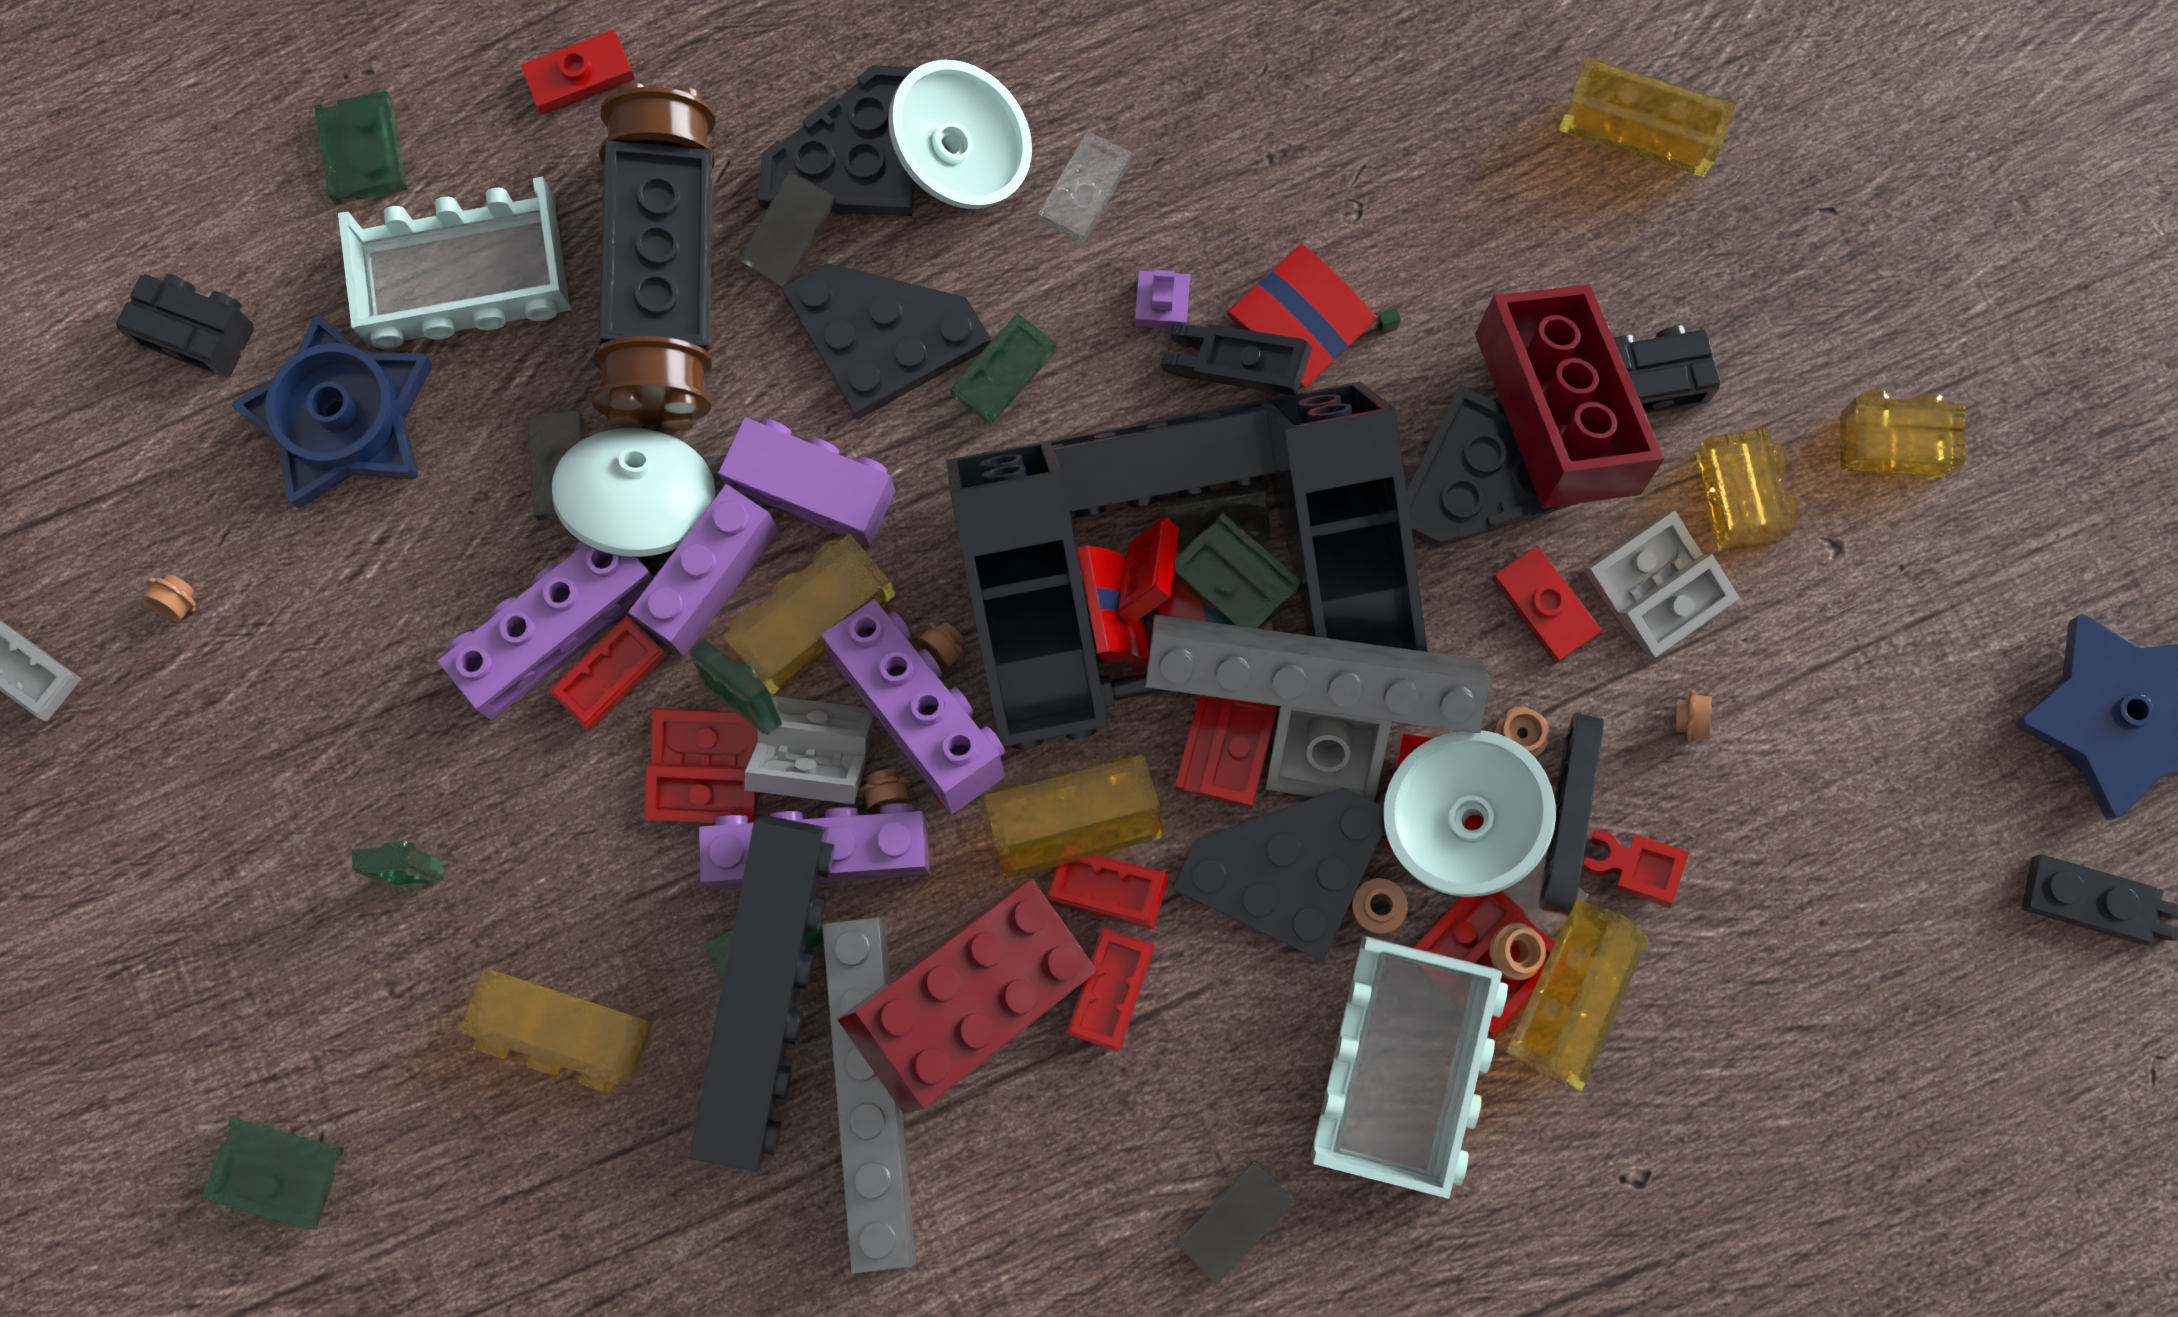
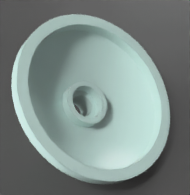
[888,60,1032,209]
[552,428,715,557]
[1384,730,1556,897]

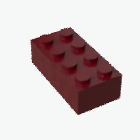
[1474,285,1665,508]
[837,879,1098,1114]

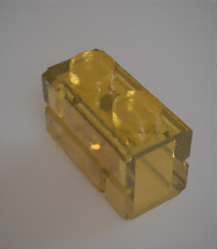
[1840,390,1966,478]
[1695,427,1798,553]

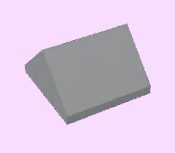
[1265,706,1392,802]

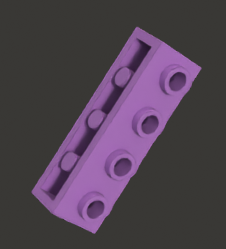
[437,541,654,721]
[821,599,1005,815]
[699,804,930,891]

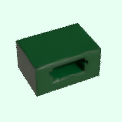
[1376,308,1401,335]

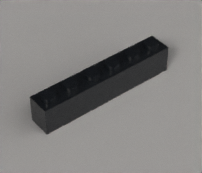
[689,815,835,1172]

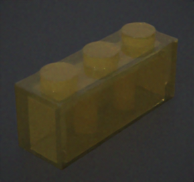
[1558,57,1736,178]
[723,533,896,695]
[984,754,1165,879]
[1506,899,1649,1092]
[459,968,653,1094]

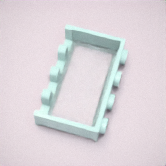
[338,177,572,349]
[1311,935,1508,1199]

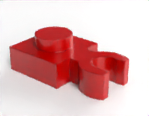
[1582,830,1689,908]

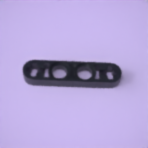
[1539,712,1604,916]

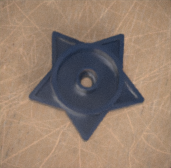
[232,315,433,508]
[2015,614,2178,820]

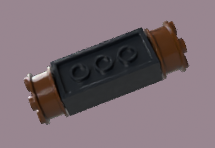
[592,82,716,431]

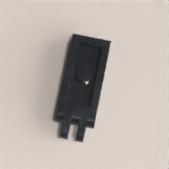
[2021,854,2178,945]

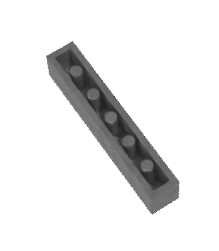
[1145,615,1491,733]
[822,918,916,1274]

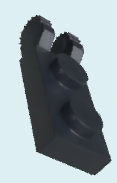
[1160,323,1312,396]

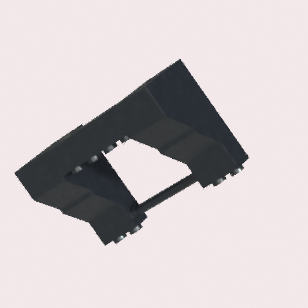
[946,381,1428,750]

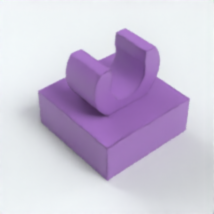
[1135,270,1190,329]

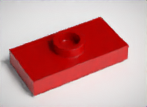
[521,29,635,115]
[1118,517,1179,625]
[1492,545,1602,664]
[549,615,667,731]
[1046,847,1169,930]
[1066,927,1155,1053]

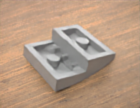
[1583,510,1740,658]
[745,696,875,804]

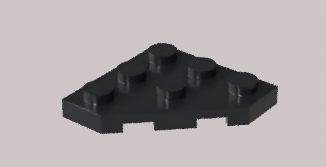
[757,65,917,216]
[781,263,992,420]
[1407,385,1576,548]
[1173,787,1385,962]

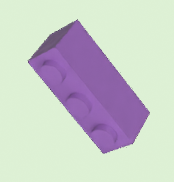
[718,417,896,547]
[628,484,779,657]

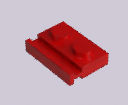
[1175,695,1278,809]

